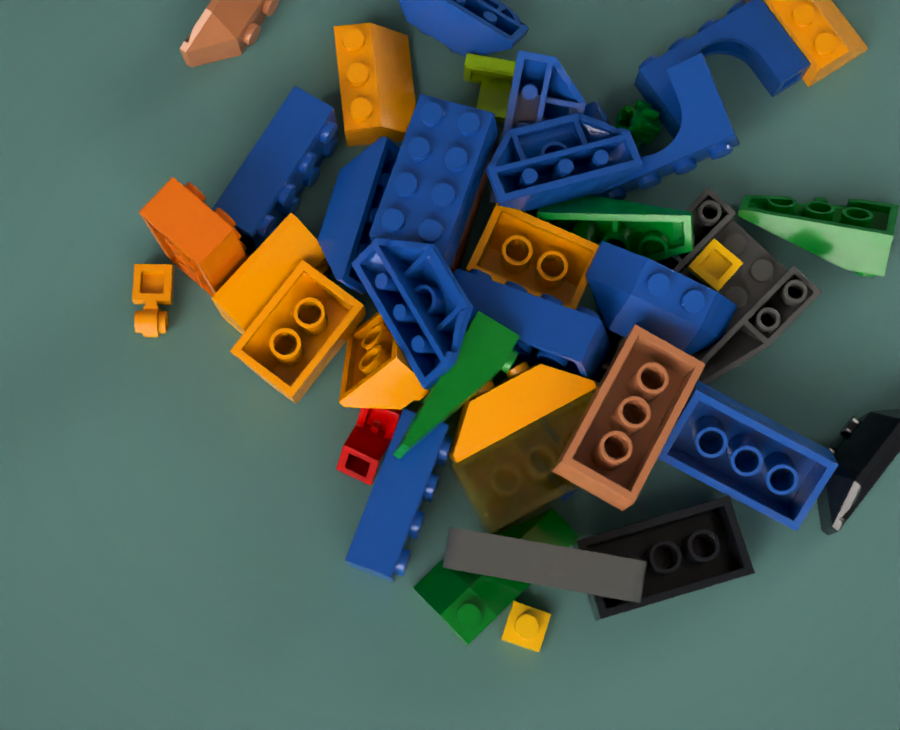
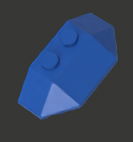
[398,0,529,57]
[489,50,586,203]
[486,113,643,211]
[317,137,400,294]
[351,238,473,390]
[585,241,737,355]

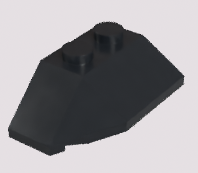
[817,409,900,535]

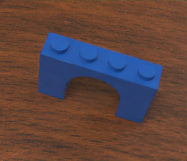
[634,0,811,139]
[584,53,740,200]

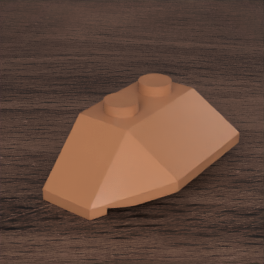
[180,0,279,68]

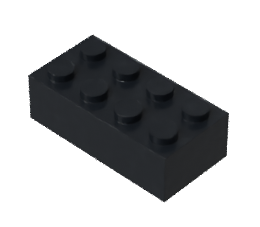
[572,496,755,621]

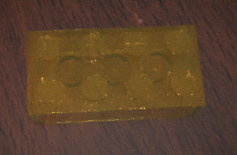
[451,391,593,535]

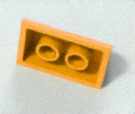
[746,0,868,87]
[334,23,416,147]
[466,203,599,310]
[211,213,331,335]
[230,259,366,405]
[339,311,430,409]

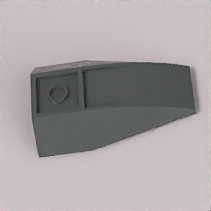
[590,187,822,395]

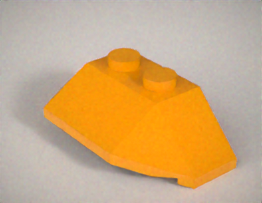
[448,361,597,463]

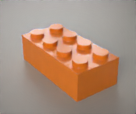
[139,177,250,297]

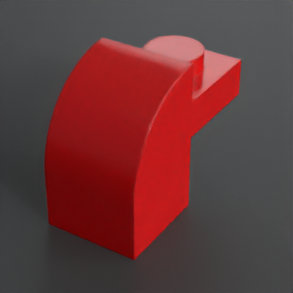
[336,407,405,486]

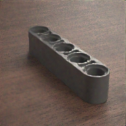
[443,527,647,603]

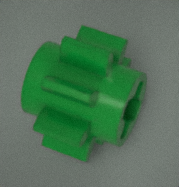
[615,100,661,149]

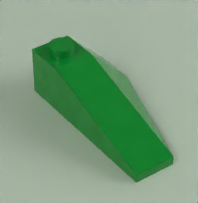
[537,195,694,261]
[738,195,899,277]
[393,311,520,459]
[413,509,580,646]

